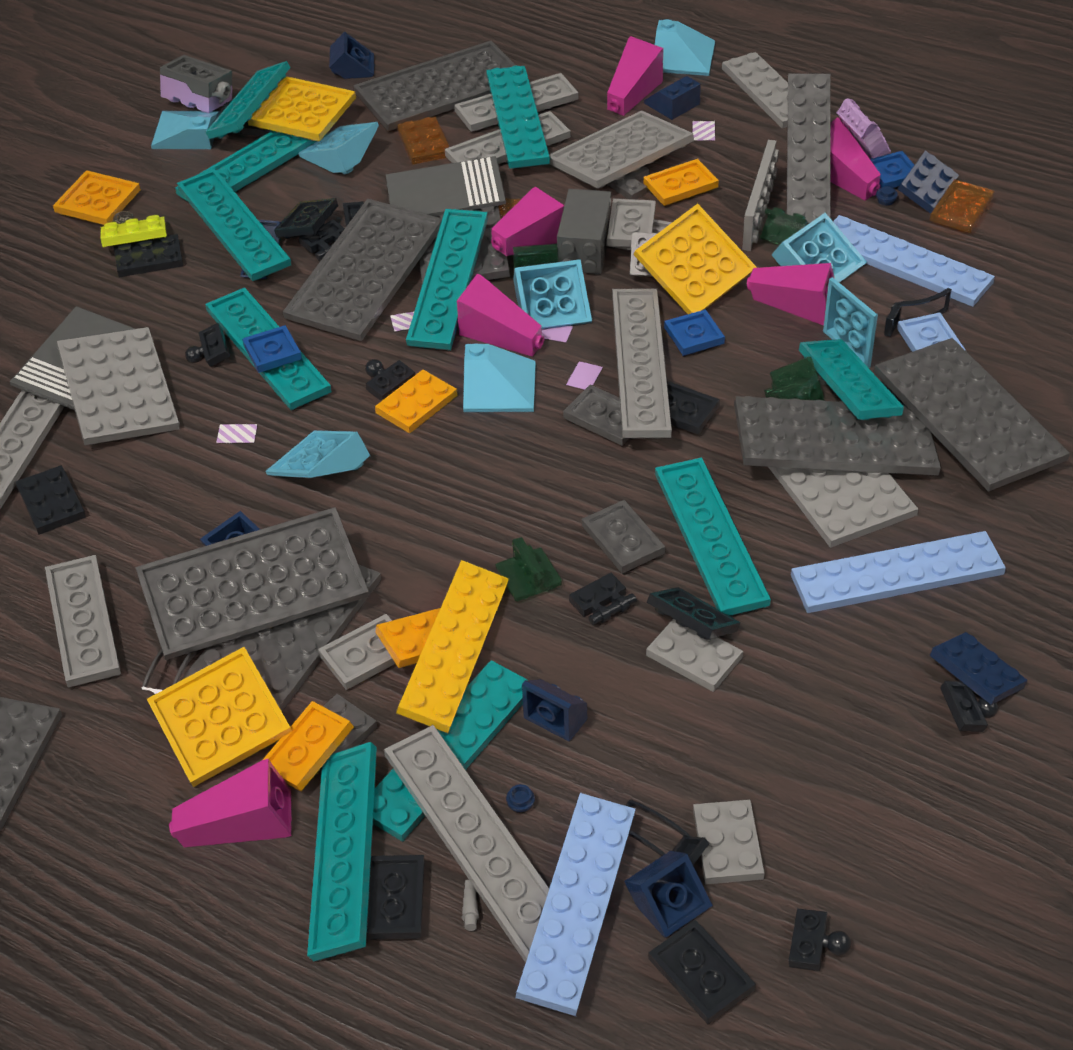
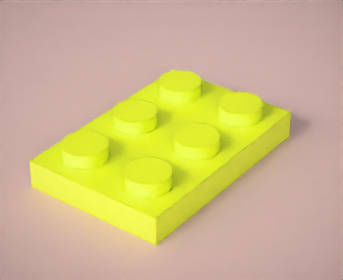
[101,215,167,247]

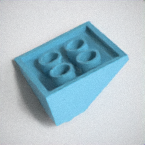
[655,19,715,76]
[151,111,220,149]
[298,122,379,174]
[772,213,867,283]
[513,260,592,329]
[823,277,878,368]
[463,344,536,412]
[265,430,370,478]

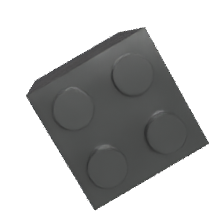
[557,189,611,275]

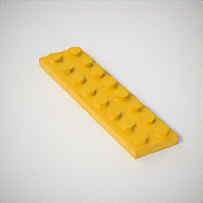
[396,560,509,733]

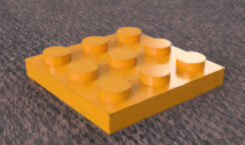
[53,170,141,225]

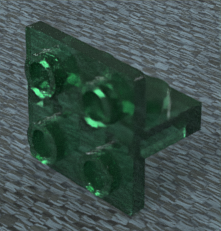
[760,207,809,245]
[513,244,558,270]
[764,357,824,401]
[495,537,562,601]

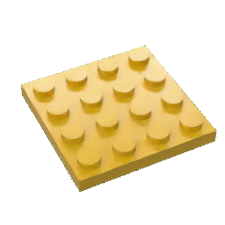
[248,76,356,141]
[633,204,757,314]
[147,647,292,787]

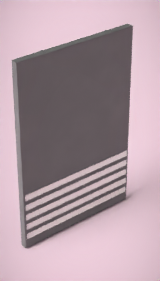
[386,156,506,216]
[10,306,135,410]

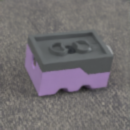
[160,55,232,113]

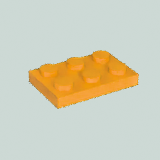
[643,159,719,206]
[375,370,458,434]
[375,608,440,668]
[263,701,354,791]

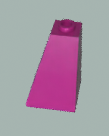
[607,36,664,116]
[830,117,881,201]
[491,187,564,256]
[747,263,835,326]
[457,274,544,357]
[169,759,291,847]

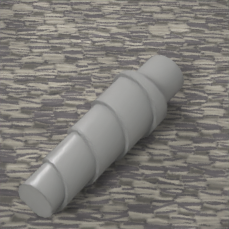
[462,880,479,931]

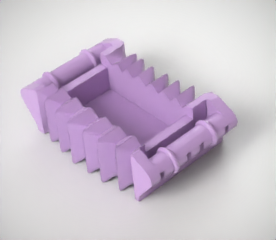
[836,98,891,159]

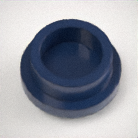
[876,186,898,206]
[506,784,535,812]

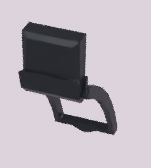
[884,288,952,337]
[625,799,710,865]

